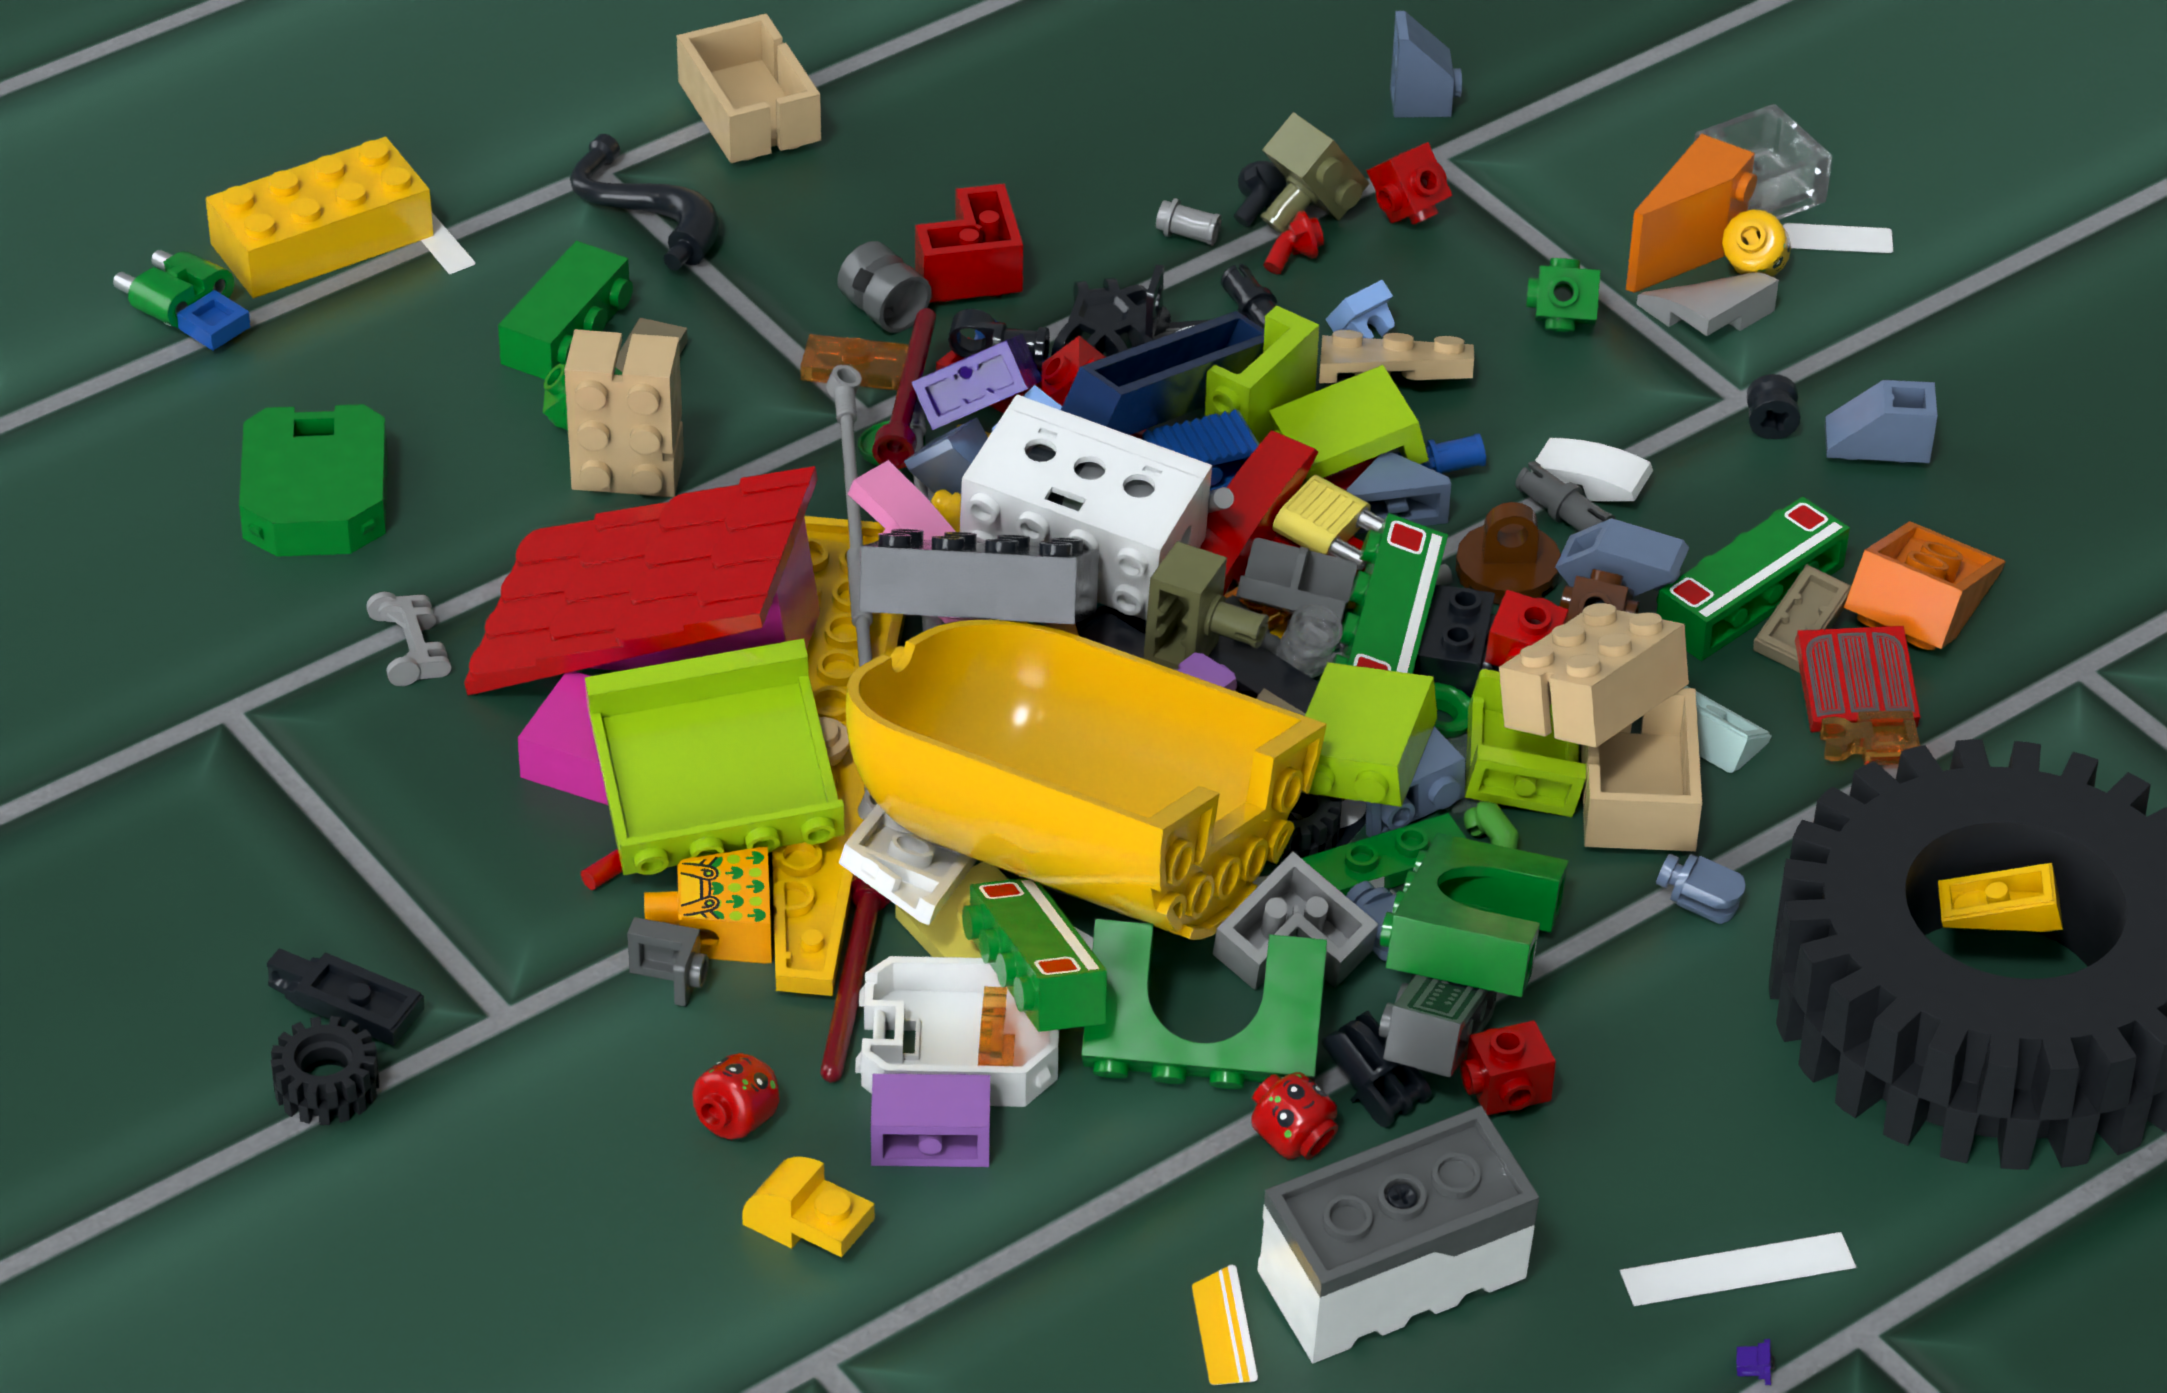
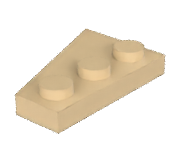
[1319,330,1474,383]

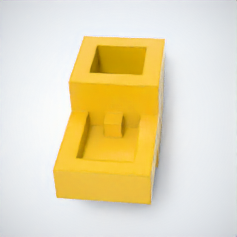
[742,1156,875,1258]

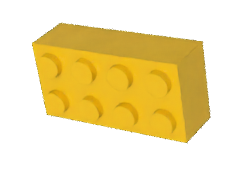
[205,137,434,298]

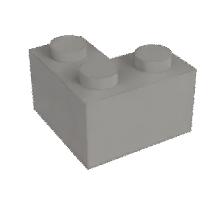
[1213,852,1379,990]

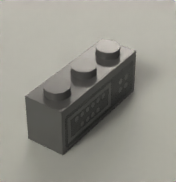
[1379,974,1497,1077]

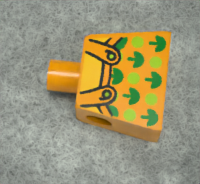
[644,847,772,964]

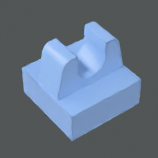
[1325,279,1395,338]

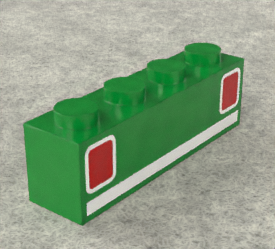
[1656,496,1850,662]
[1332,513,1448,674]
[962,878,1107,1032]

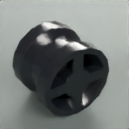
[1746,374,1800,439]

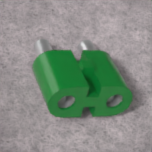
[113,250,234,328]

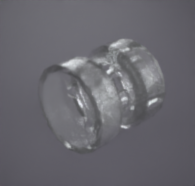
[1277,604,1343,678]

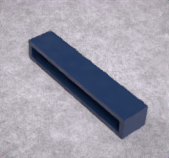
[1061,311,1264,435]

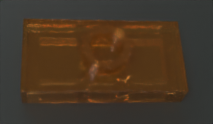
[800,334,909,390]

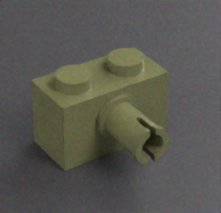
[1260,112,1370,234]
[1143,541,1269,670]

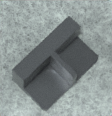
[1236,538,1358,625]

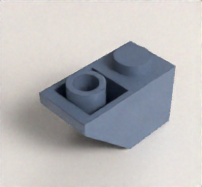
[1825,380,1937,463]
[1555,518,1689,604]
[1366,727,1465,837]

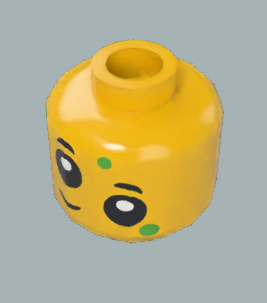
[1722,209,1791,277]

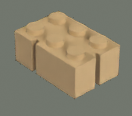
[677,13,821,163]
[564,329,684,497]
[1499,603,1689,748]
[1581,688,1702,851]

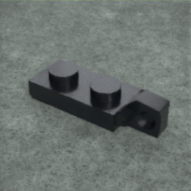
[267,948,424,1046]

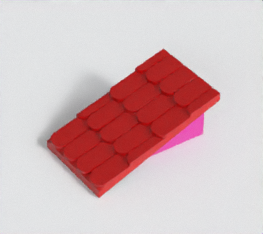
[464,466,820,696]

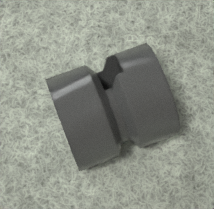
[838,241,931,333]

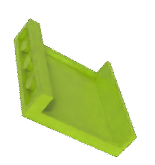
[585,638,845,876]

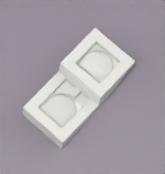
[1531,438,1653,501]

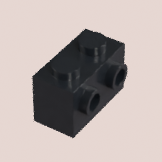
[1414,585,1496,698]

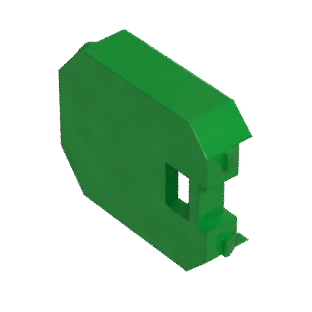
[239,404,388,557]

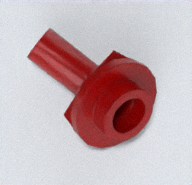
[1263,210,1324,274]

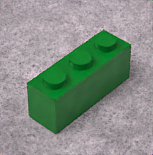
[498,240,633,380]

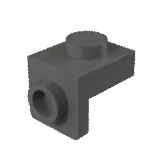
[627,917,709,1007]

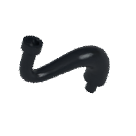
[570,134,719,270]

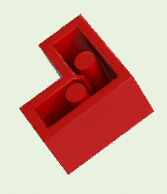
[915,183,1023,302]

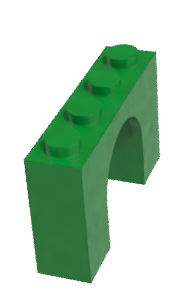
[1380,833,1569,997]
[1081,919,1327,1089]

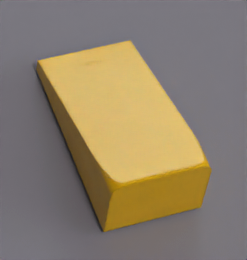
[1938,863,2063,932]

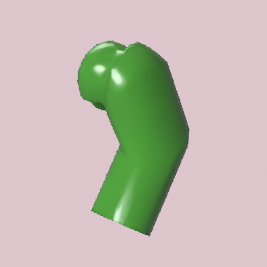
[1464,801,1519,849]

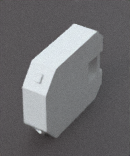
[855,956,1059,1107]

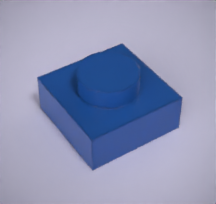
[177,290,251,351]

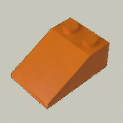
[1626,134,1757,293]
[1844,521,2006,650]

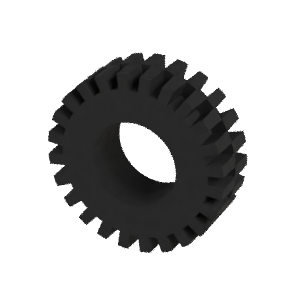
[1769,739,2167,1170]

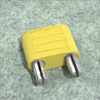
[1272,475,1385,570]

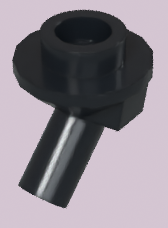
[1233,161,1286,227]

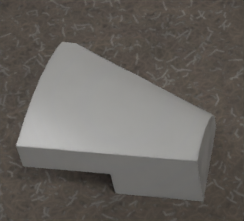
[1637,272,1779,336]

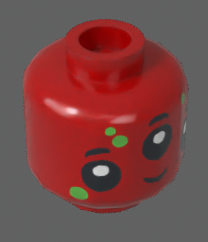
[692,1053,780,1140]
[1251,1072,1339,1160]

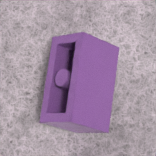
[871,1073,990,1167]

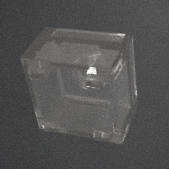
[1694,103,1832,220]

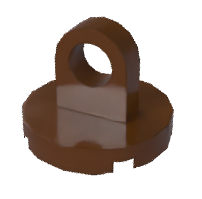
[1455,502,1561,604]

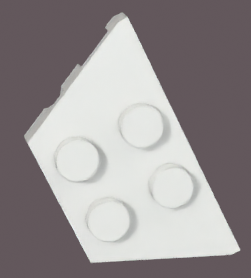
[839,804,977,926]

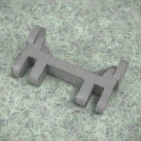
[366,592,451,686]

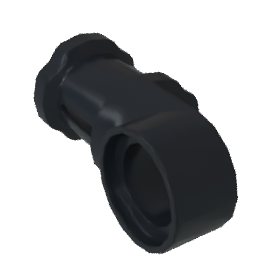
[948,309,1050,371]

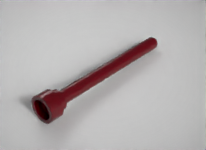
[872,308,936,469]
[820,874,891,1083]

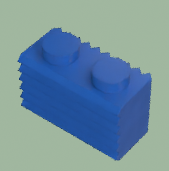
[1142,409,1259,491]

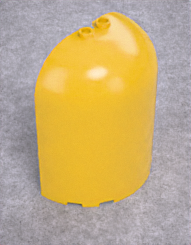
[846,620,1327,940]

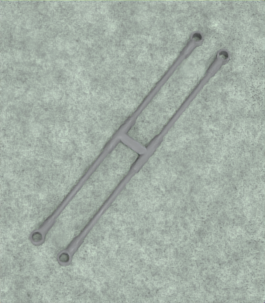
[826,365,944,821]

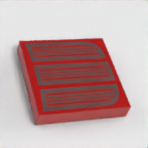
[1795,626,1920,732]

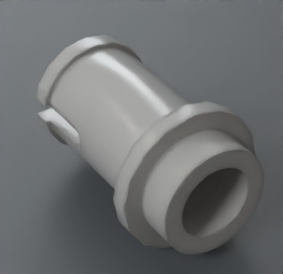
[1156,198,1222,245]

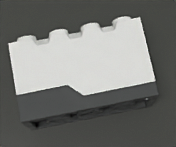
[1257,1106,1539,1364]

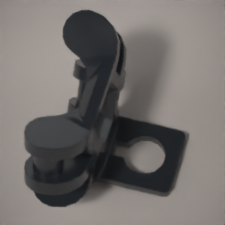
[1051,264,1171,357]

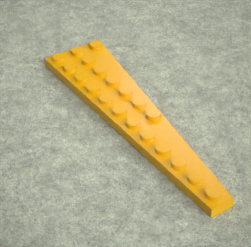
[772,516,906,996]

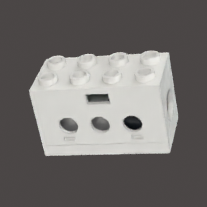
[960,395,1212,620]

